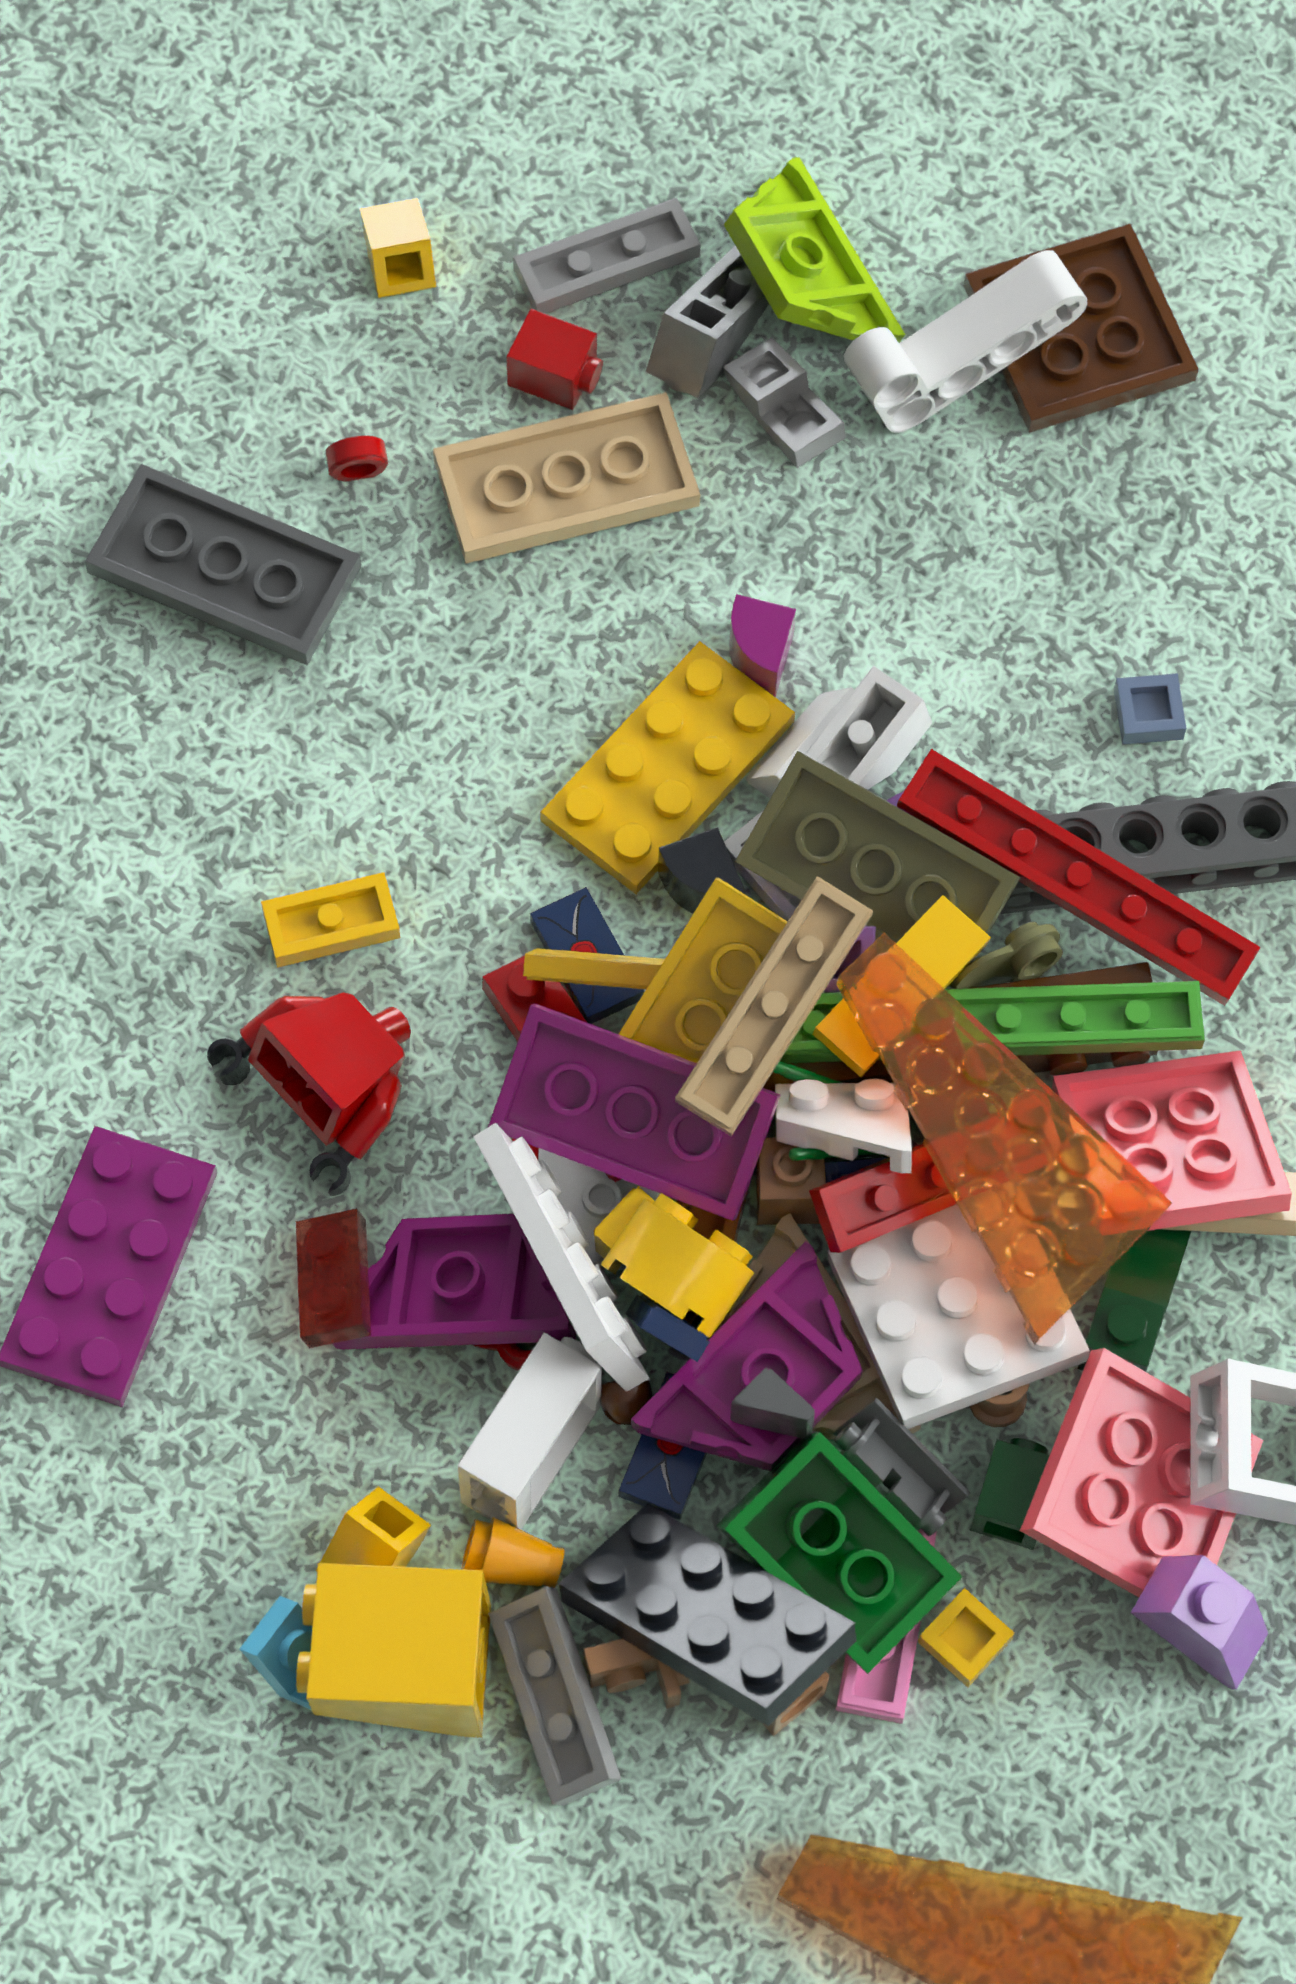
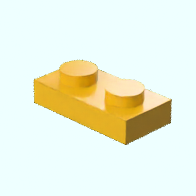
[261,872,400,968]

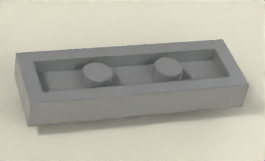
[513,198,701,314]
[488,1587,622,1806]

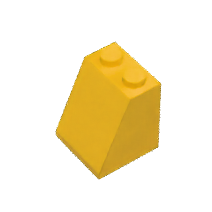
[296,1563,491,1738]

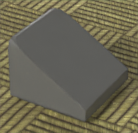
[730,1368,815,1439]

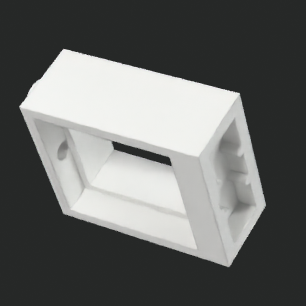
[458,1333,602,1530]
[1190,1359,1296,1525]

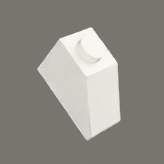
[805,666,932,790]

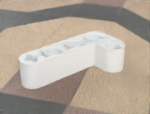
[844,251,1087,433]

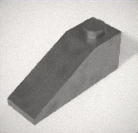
[646,246,769,398]

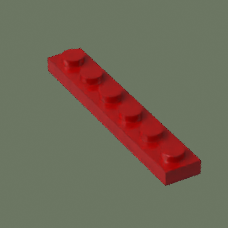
[897,749,1261,1006]

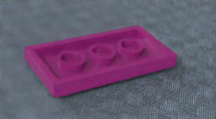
[488,1004,781,1221]
[0,1126,217,1407]

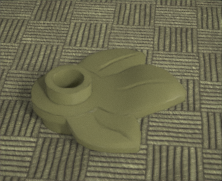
[952,922,1063,989]

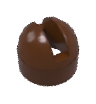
[600,1376,652,1425]

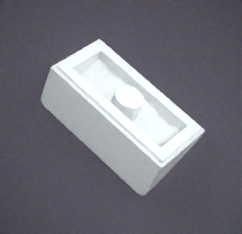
[746,687,854,799]

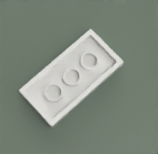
[473,1123,649,1392]

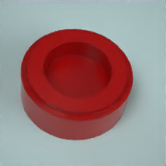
[325,435,388,482]

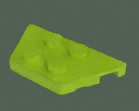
[723,157,905,343]

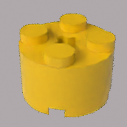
[600,1193,755,1338]

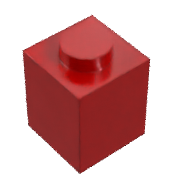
[506,308,603,410]

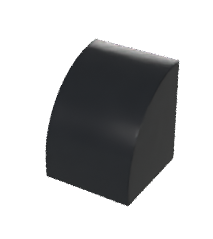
[658,827,746,914]

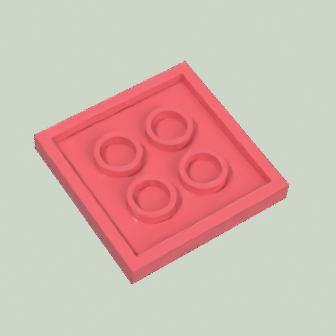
[1052,1050,1292,1238]
[1020,1348,1264,1597]

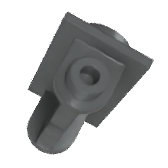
[833,1398,970,1536]

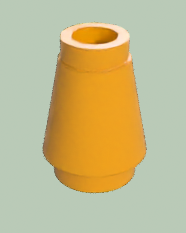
[461,1517,565,1588]

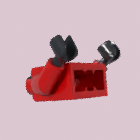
[207,992,411,1196]

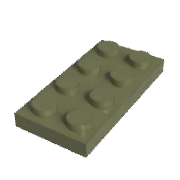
[735,751,1021,988]

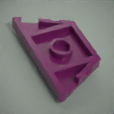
[328,1213,577,1350]
[631,1241,862,1471]

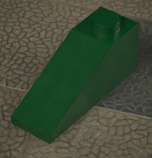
[1077,1229,1191,1372]

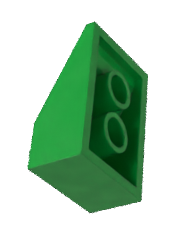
[716,1431,963,1674]

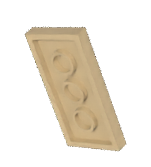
[433,392,700,564]

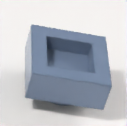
[1114,673,1186,745]

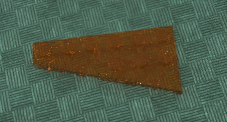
[836,933,1173,1346]
[777,1834,1243,1984]

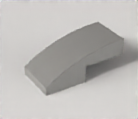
[723,337,846,468]

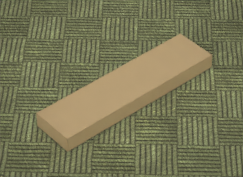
[675,876,873,1136]

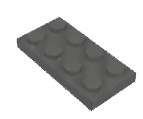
[85,464,361,665]

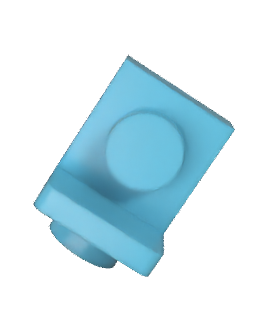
[240,1596,313,1709]

